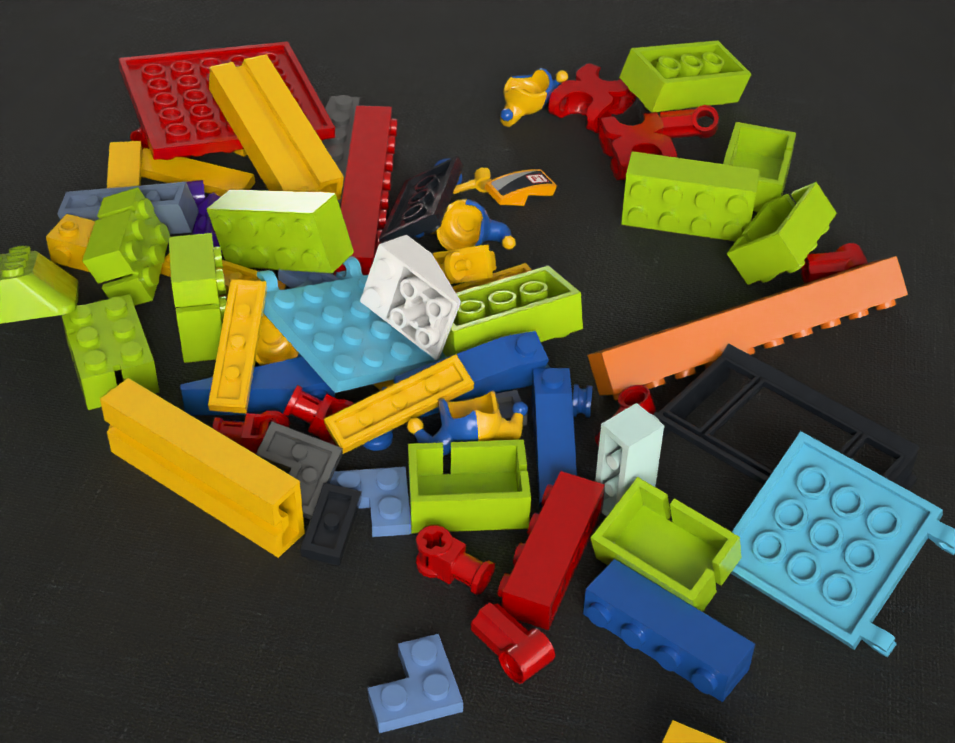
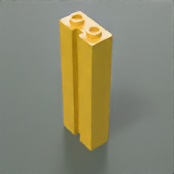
[209,54,344,200]
[100,378,305,558]

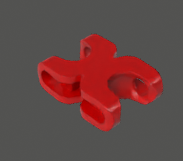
[548,63,636,133]
[598,112,677,180]

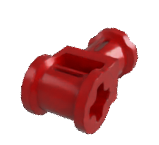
[283,385,354,446]
[213,411,290,454]
[416,525,495,595]

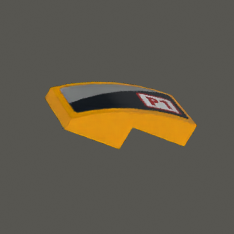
[484,169,557,206]

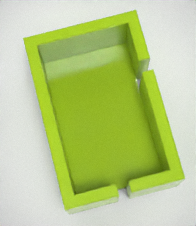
[723,122,796,212]
[727,182,837,285]
[82,187,170,306]
[169,233,227,363]
[61,294,159,410]
[408,439,531,533]
[591,477,742,612]

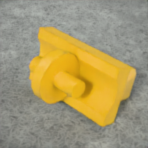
[433,244,496,284]

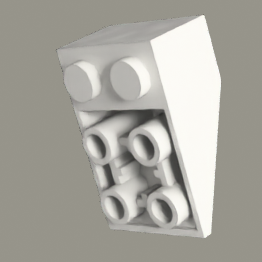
[360,235,461,360]

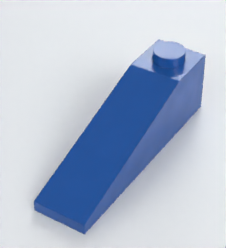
[393,331,549,402]
[180,356,335,416]
[531,368,577,507]

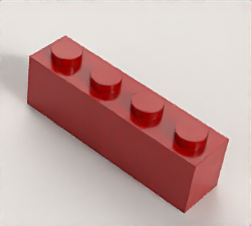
[498,471,605,630]

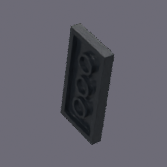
[379,156,464,243]

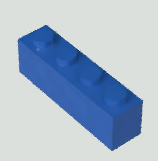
[583,559,755,702]

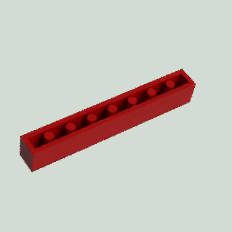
[334,106,398,276]

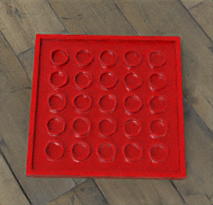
[119,42,335,160]

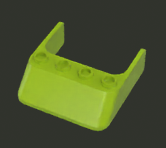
[0,246,79,324]

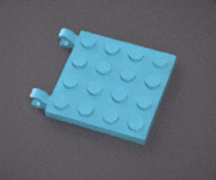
[256,256,447,393]
[731,431,955,658]

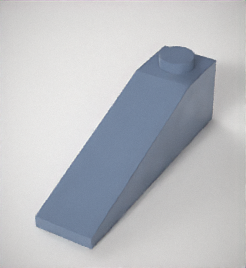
[57,182,199,234]

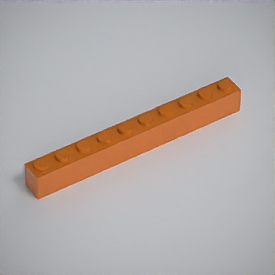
[587,256,908,400]

